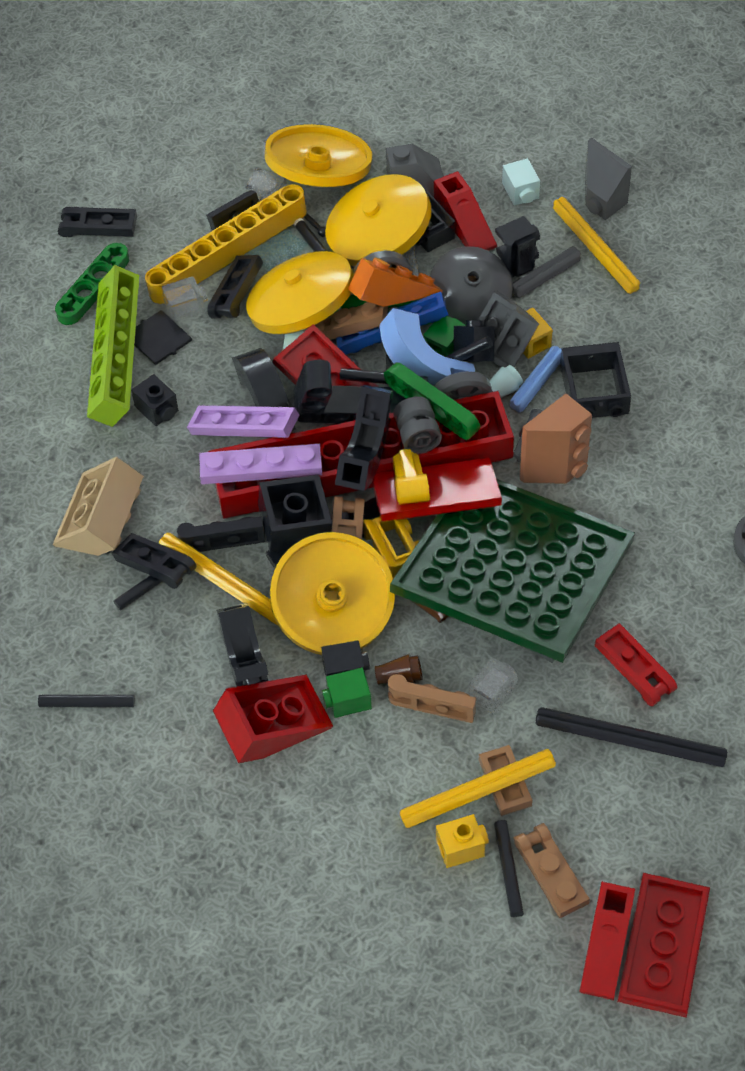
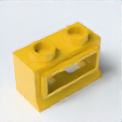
[363,517,419,579]

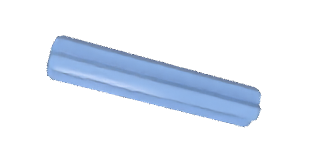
[509,346,561,413]

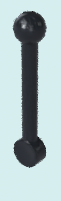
[304,213,326,237]

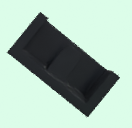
[416,188,455,252]
[495,216,540,278]

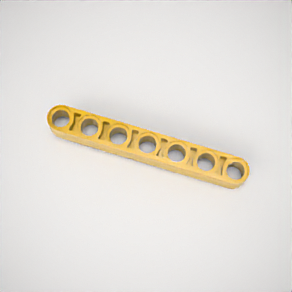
[145,184,307,304]

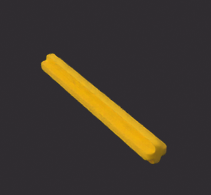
[553,197,640,294]
[159,532,278,625]
[400,749,556,828]

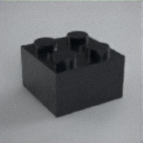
[258,474,332,553]

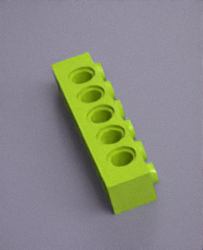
[87,265,140,427]

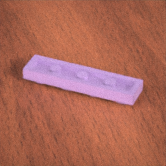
[187,405,299,438]
[199,444,322,484]

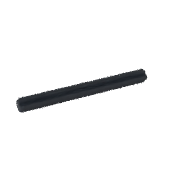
[535,707,728,767]

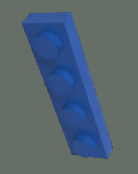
[336,291,449,355]

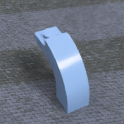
[379,308,475,386]

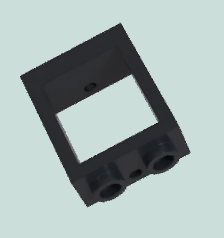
[560,342,631,418]

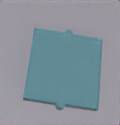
[244,230,307,271]

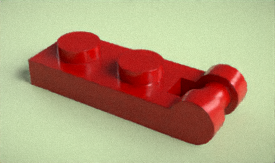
[595,623,678,707]

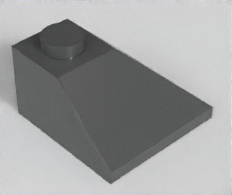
[585,138,632,220]
[386,144,444,197]

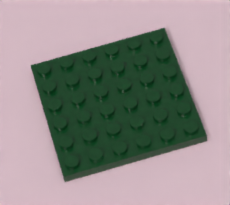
[390,479,635,663]

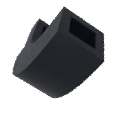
[232,348,296,438]
[335,385,393,491]
[216,603,269,687]

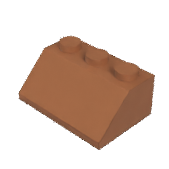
[520,393,592,484]

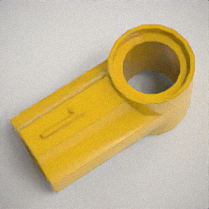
[393,449,430,505]

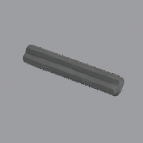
[512,246,581,298]

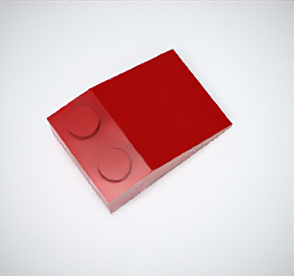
[213,674,333,763]

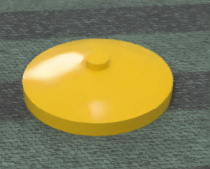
[264,124,372,187]
[325,174,431,266]
[246,251,354,334]
[270,532,395,655]

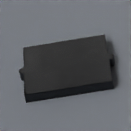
[134,310,192,365]

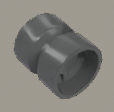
[393,397,442,454]

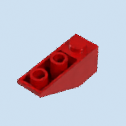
[434,171,497,251]
[579,881,636,1000]

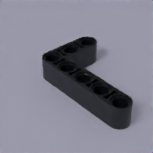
[294,359,406,424]

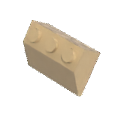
[53,457,144,556]

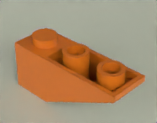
[348,258,443,307]

